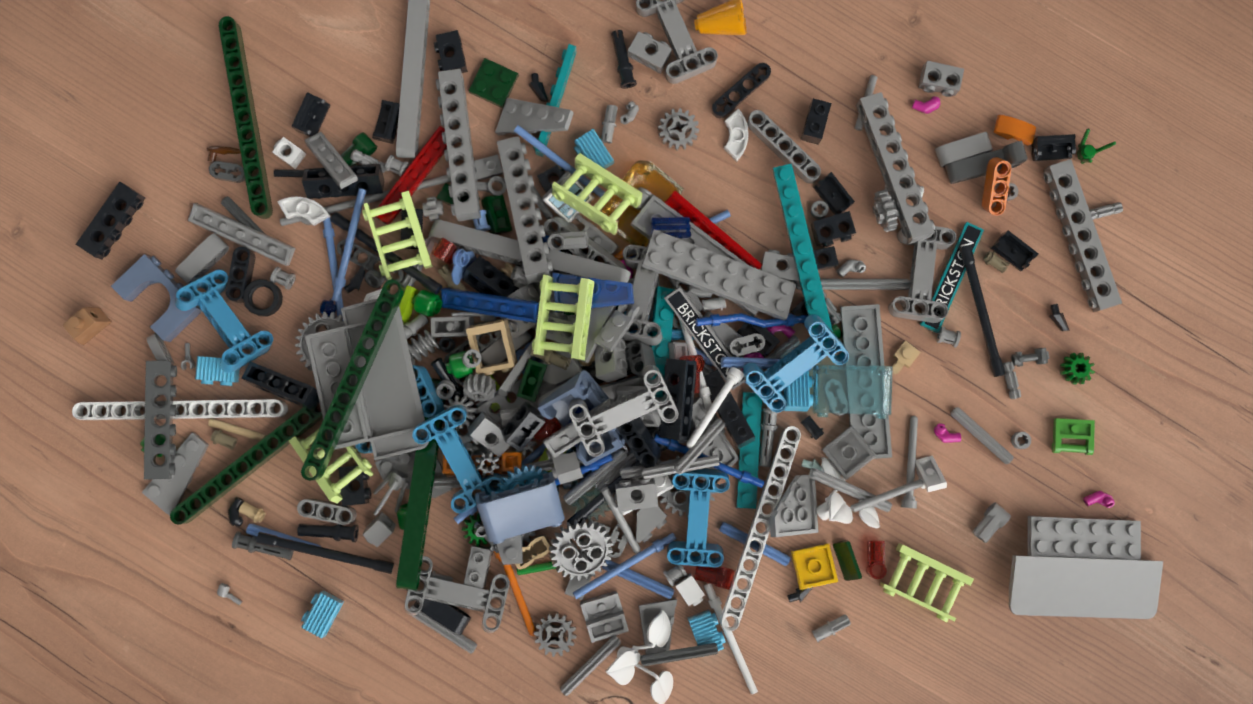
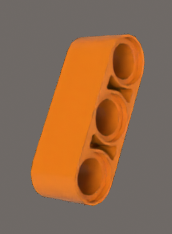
[982,157,1012,216]

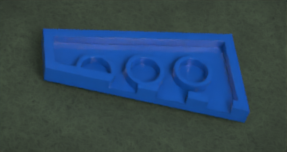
[552,273,634,312]

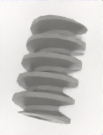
[408,330,441,365]

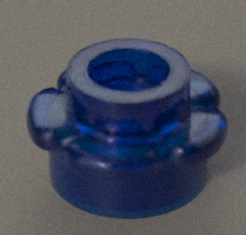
[320,299,336,317]

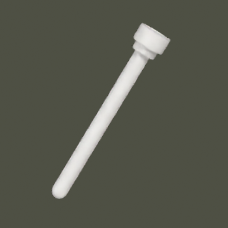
[686,367,744,448]

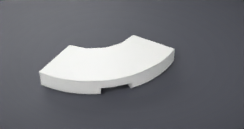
[724,109,748,162]
[277,196,331,226]

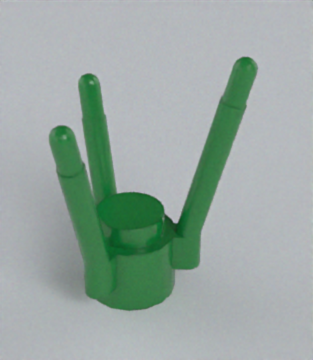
[1077,128,1116,164]

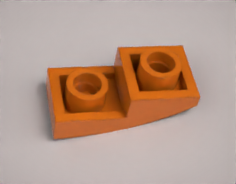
[994,115,1036,146]

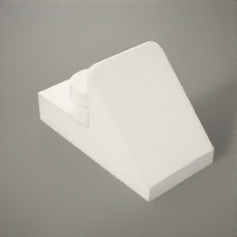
[915,456,947,492]

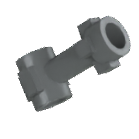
[1011,348,1049,367]
[474,521,499,553]

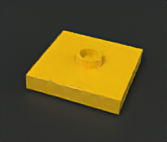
[791,544,838,590]

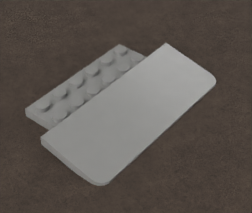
[305,298,429,460]
[1009,516,1163,619]

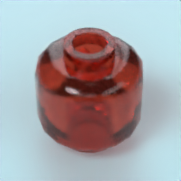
[534,417,561,441]

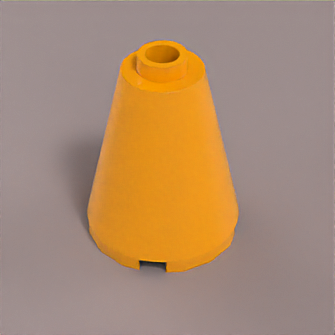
[694,0,747,36]

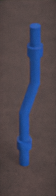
[695,313,808,328]
[654,434,764,488]

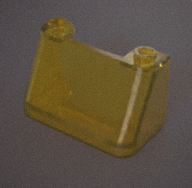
[601,160,684,247]

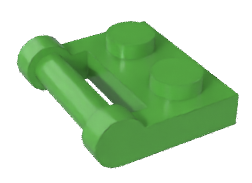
[1052,418,1095,455]

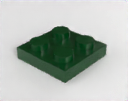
[469,58,519,108]

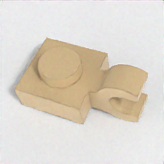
[889,341,921,375]

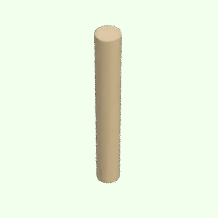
[208,418,266,441]

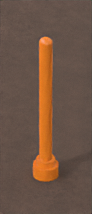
[493,551,536,636]

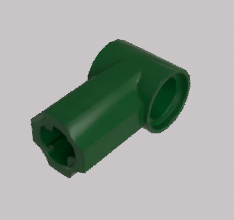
[340,132,378,166]

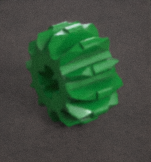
[1060,353,1095,385]
[462,513,488,546]

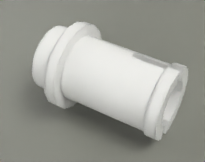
[702,296,726,312]

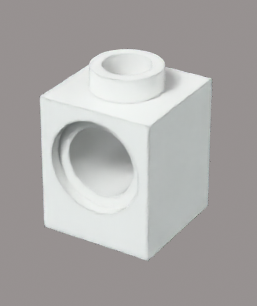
[272,137,306,169]
[675,574,705,606]

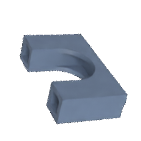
[111,254,202,342]

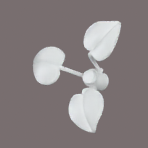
[816,457,880,528]
[605,610,673,704]

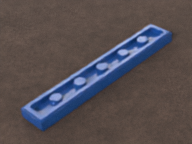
[441,288,540,323]

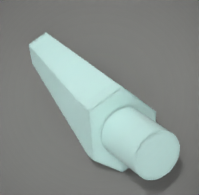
[801,459,822,471]

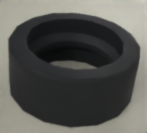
[243,279,283,317]

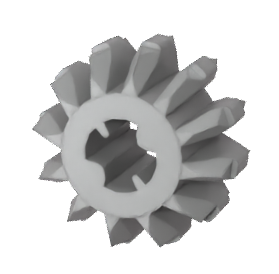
[463,373,496,402]
[443,395,476,429]

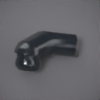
[228,497,245,527]

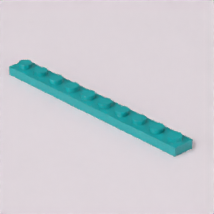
[772,163,833,342]

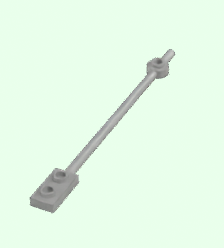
[280,155,503,226]

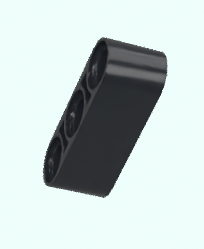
[226,246,256,303]
[617,417,662,468]
[414,599,471,635]

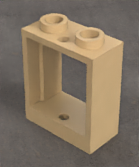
[466,318,518,376]

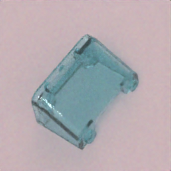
[813,365,893,419]

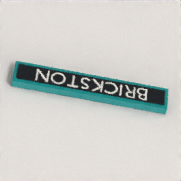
[920,222,984,333]

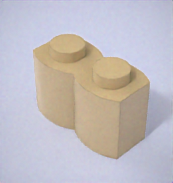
[515,535,552,569]

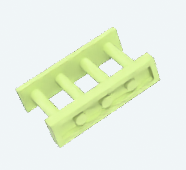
[552,153,643,235]
[362,191,433,280]
[532,275,594,360]
[289,428,374,503]
[880,543,974,622]

